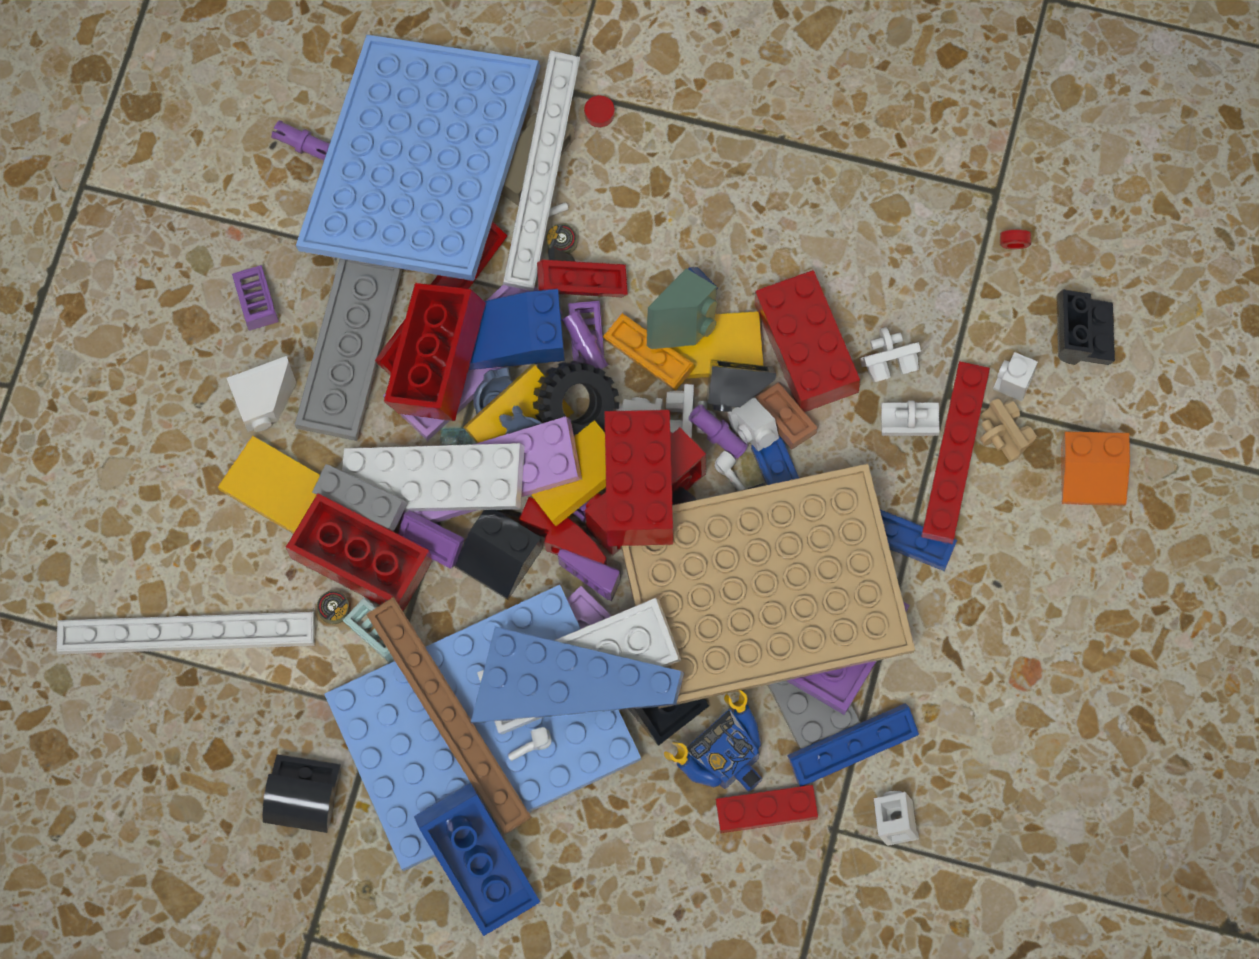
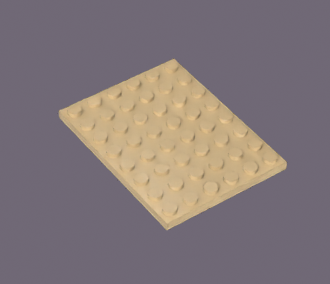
[621,464,915,709]

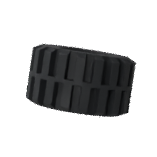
[533,361,620,436]

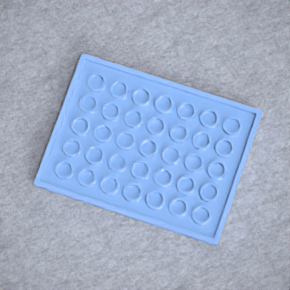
[296,35,541,281]
[324,585,642,871]

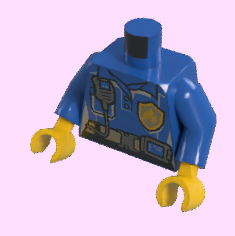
[664,690,763,792]

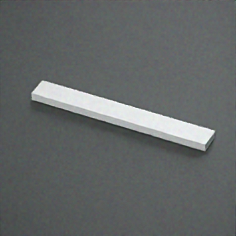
[503,51,580,291]
[57,612,315,654]

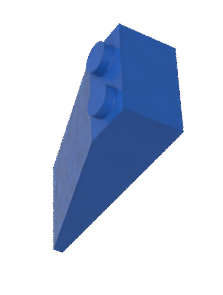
[468,289,565,370]
[414,783,540,936]

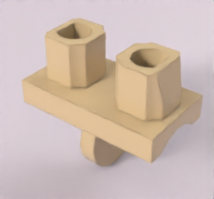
[980,398,1037,462]

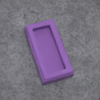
[398,510,465,569]

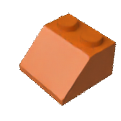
[1061,432,1130,506]

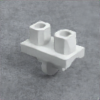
[860,327,921,382]
[666,384,716,439]
[881,400,940,436]

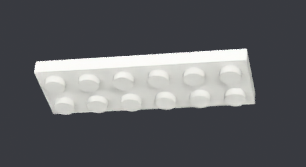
[342,443,525,512]
[477,598,681,734]

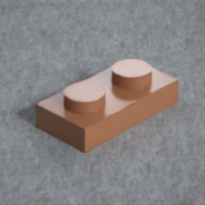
[755,382,818,450]

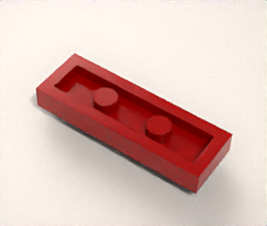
[537,260,628,298]
[716,785,818,833]

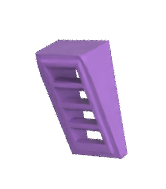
[232,265,279,331]
[568,301,604,364]
[558,549,620,602]

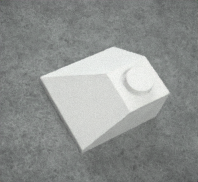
[227,356,296,432]

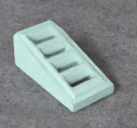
[343,597,395,663]

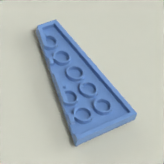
[471,627,684,724]

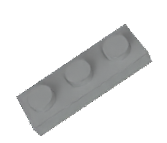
[312,464,408,531]

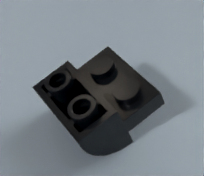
[1056,289,1115,365]
[262,754,341,833]

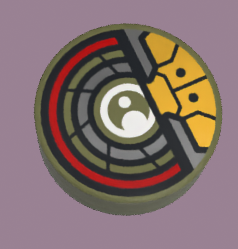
[546,224,577,254]
[317,591,350,624]

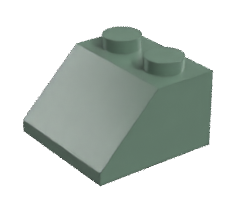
[647,268,717,349]

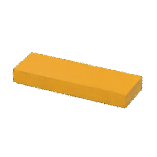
[603,313,695,391]

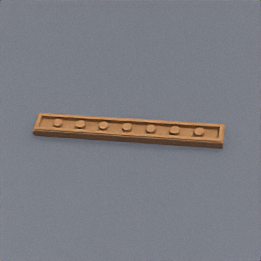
[366,597,532,835]

